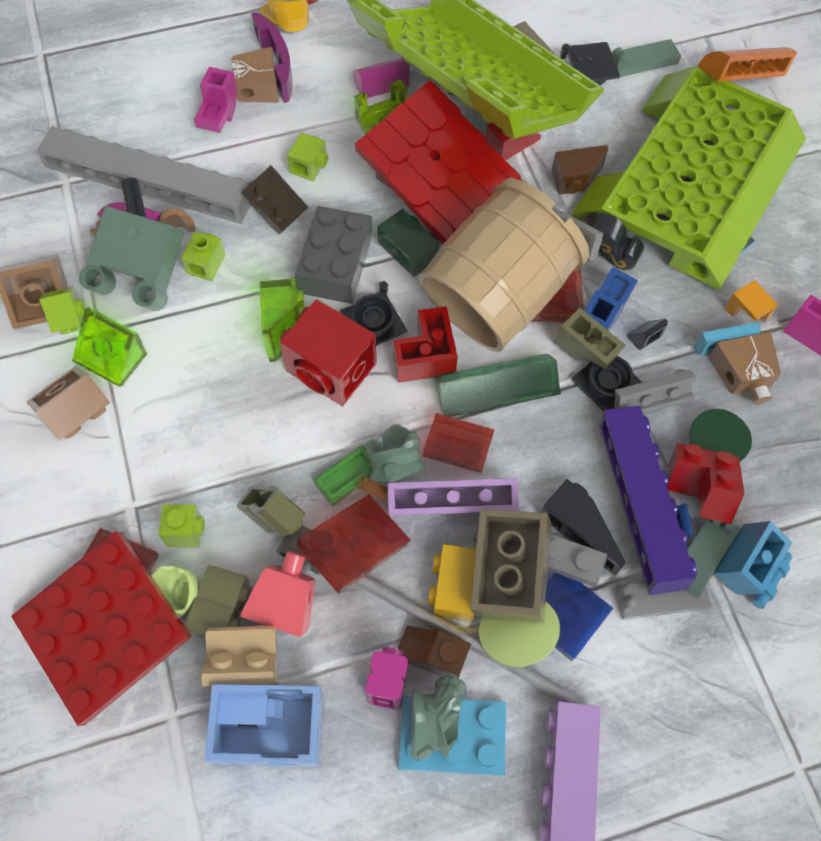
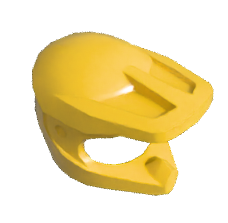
[259,0,309,33]

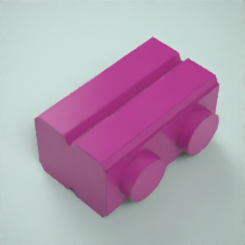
[365,647,408,710]

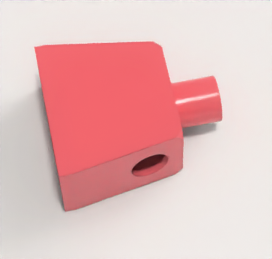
[240,550,315,637]

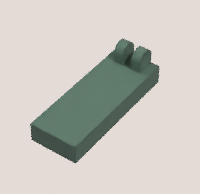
[611,39,681,77]
[685,519,741,598]

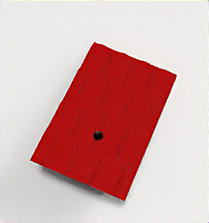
[355,80,524,244]

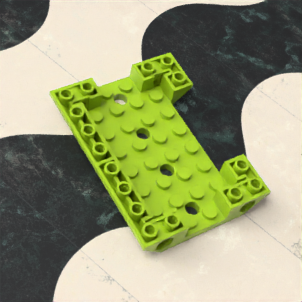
[571,66,806,291]

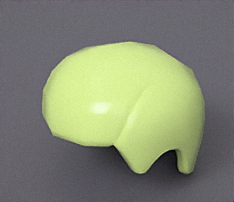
[151,566,199,616]

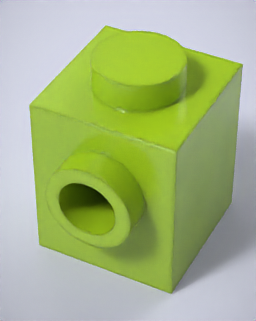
[287,132,329,181]
[181,231,226,281]
[39,286,87,335]
[158,504,205,548]

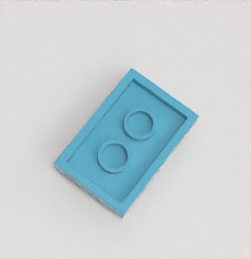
[399,696,506,776]

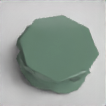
[365,424,428,483]
[410,675,467,761]

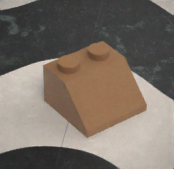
[0,255,68,329]
[26,366,111,441]

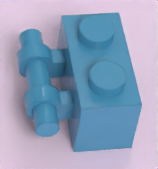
[714,521,793,609]

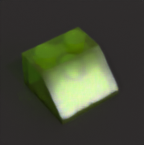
[260,278,306,363]

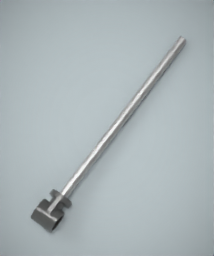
[276,525,579,703]

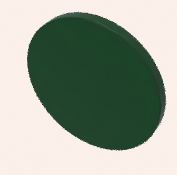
[689,409,752,462]

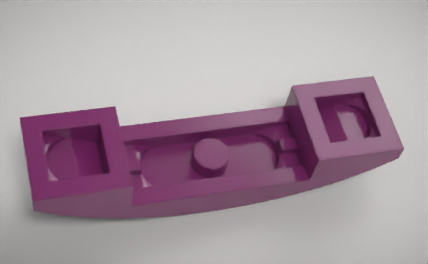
[252,12,293,103]

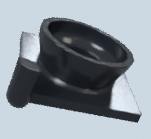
[560,42,620,85]
[340,281,408,346]
[571,356,643,412]

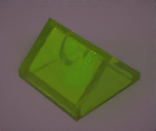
[72,307,148,387]

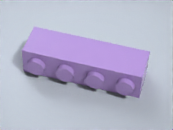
[388,478,519,516]
[539,701,601,841]

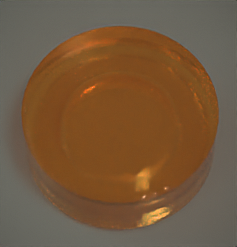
[356,477,388,501]

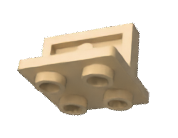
[201,626,278,693]

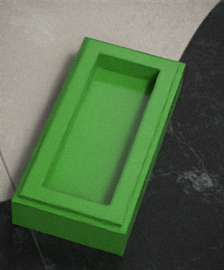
[313,444,372,507]

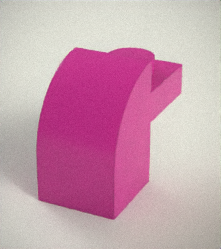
[194,67,237,133]

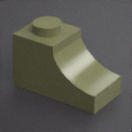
[554,308,626,369]

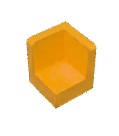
[724,280,778,321]

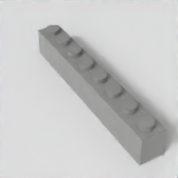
[37,126,251,224]

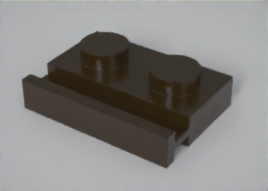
[241,165,308,235]

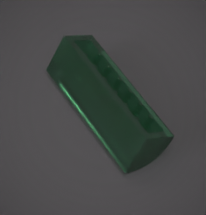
[434,353,561,418]

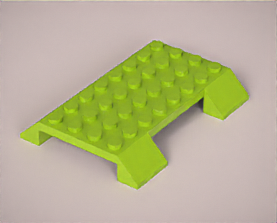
[347,0,604,139]

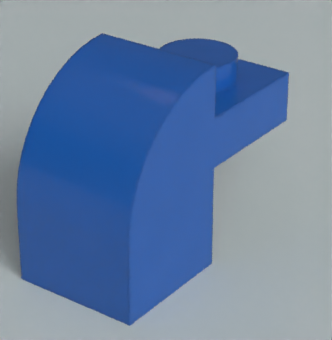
[585,267,638,331]

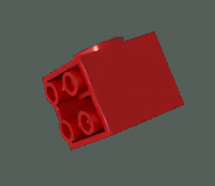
[279,299,377,407]

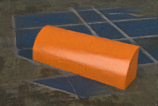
[697,47,798,82]

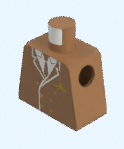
[231,47,279,103]
[709,332,781,405]

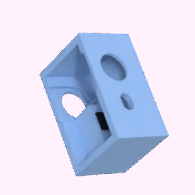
[204,684,324,768]

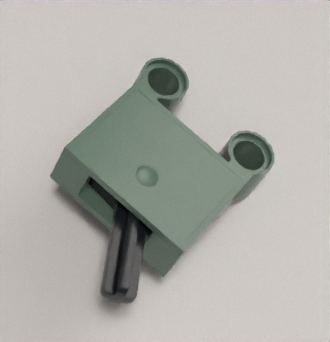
[79,177,185,311]

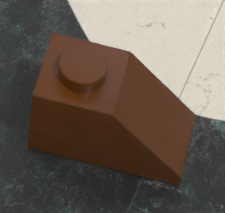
[551,145,609,195]
[398,625,471,679]

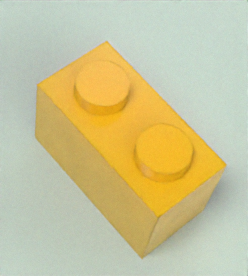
[428,544,476,622]

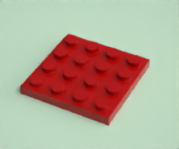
[11,531,192,726]

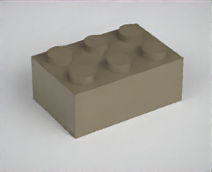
[470,509,551,623]

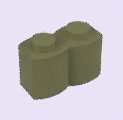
[237,484,305,536]
[185,565,252,638]

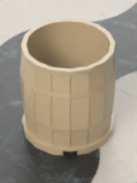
[418,178,590,352]

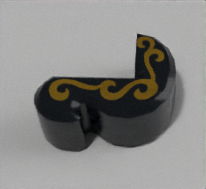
[582,213,644,270]

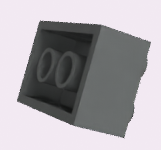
[295,206,372,304]

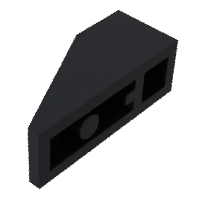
[541,479,626,576]

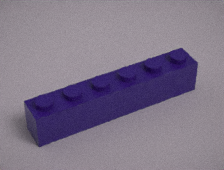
[599,406,697,595]

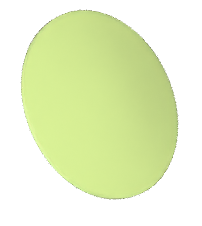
[479,602,560,667]

